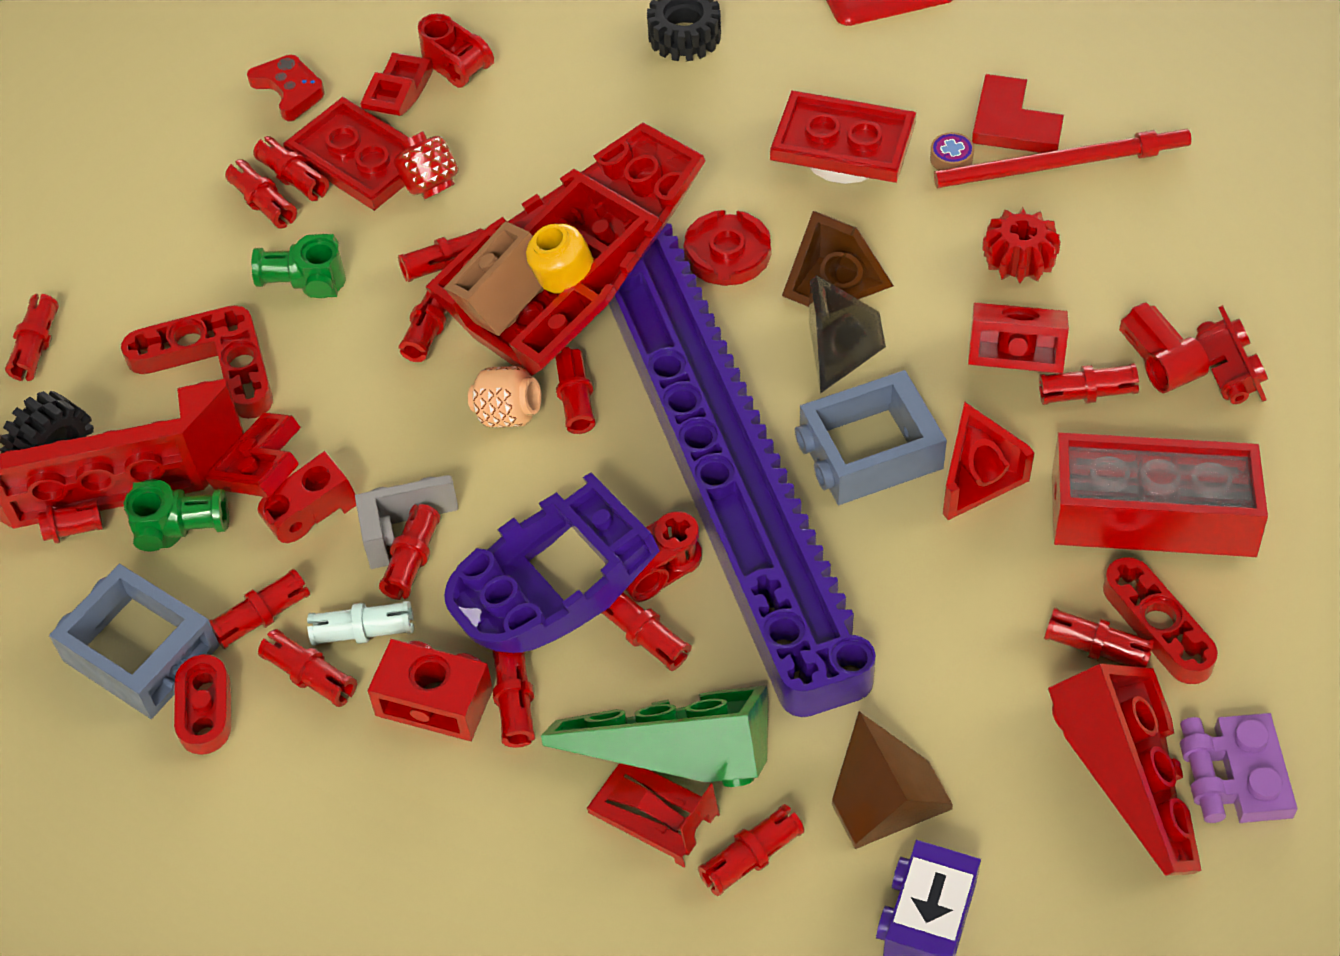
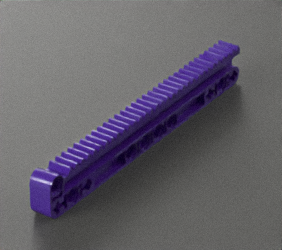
[609,223,876,717]

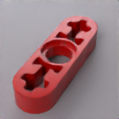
[1103,557,1218,684]

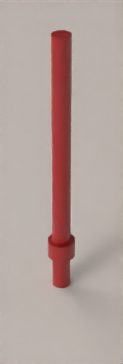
[934,129,1192,188]

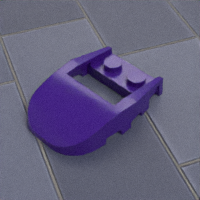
[444,472,660,653]

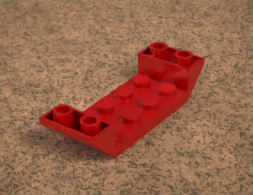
[0,378,244,529]

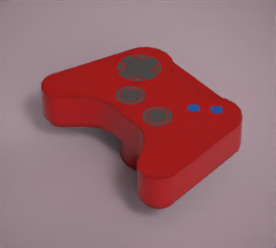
[247,54,325,122]

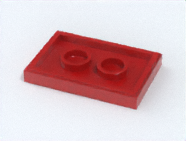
[770,90,916,183]
[283,97,409,211]

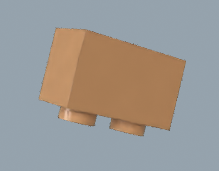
[444,221,544,336]

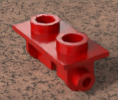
[1196,305,1268,404]

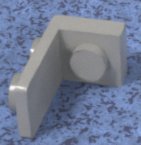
[355,475,458,569]

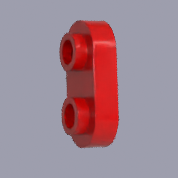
[174,654,231,755]

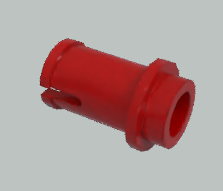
[37,499,103,544]

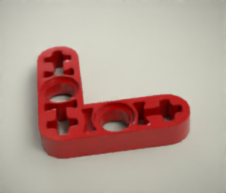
[121,305,273,419]

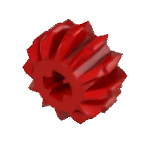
[982,207,1061,284]

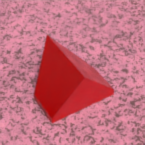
[943,401,1035,520]

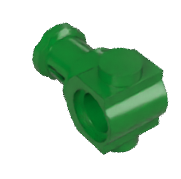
[251,234,346,298]
[123,479,229,552]

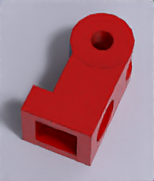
[257,451,356,543]

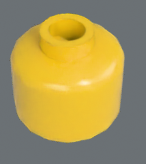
[526,224,593,293]

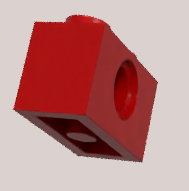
[968,303,1069,374]
[367,639,493,742]

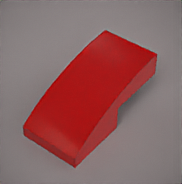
[360,52,433,116]

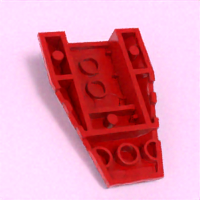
[425,122,706,376]

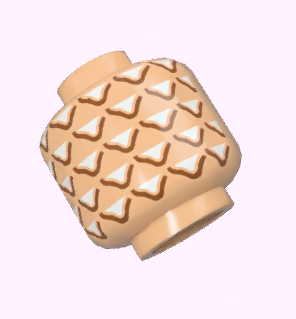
[468,366,541,428]

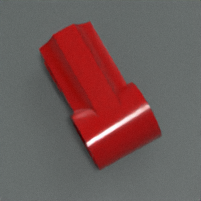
[1119,302,1209,394]

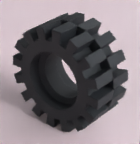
[647,0,721,61]
[0,391,94,453]

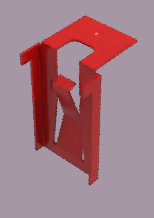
[587,763,720,868]

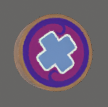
[930,132,974,170]

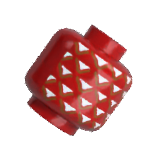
[394,131,459,200]

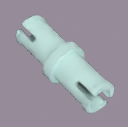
[307,601,414,646]

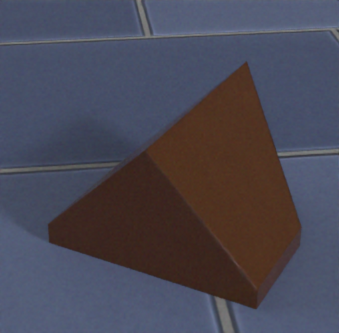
[782,211,894,313]
[832,711,953,849]

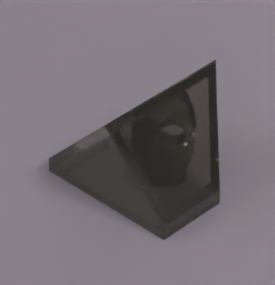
[809,275,886,393]

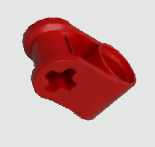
[418,13,494,88]
[605,511,702,602]

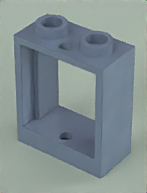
[795,370,947,506]
[49,563,220,719]

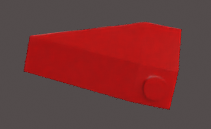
[1048,664,1202,876]

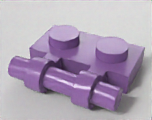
[1180,713,1298,823]

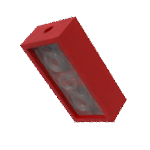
[1052,432,1268,557]

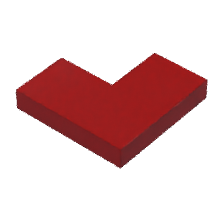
[972,74,1064,153]
[205,413,301,498]

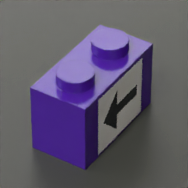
[876,840,981,956]

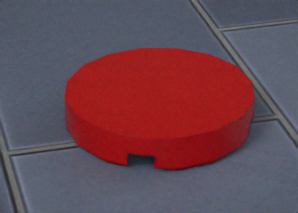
[683,210,771,286]

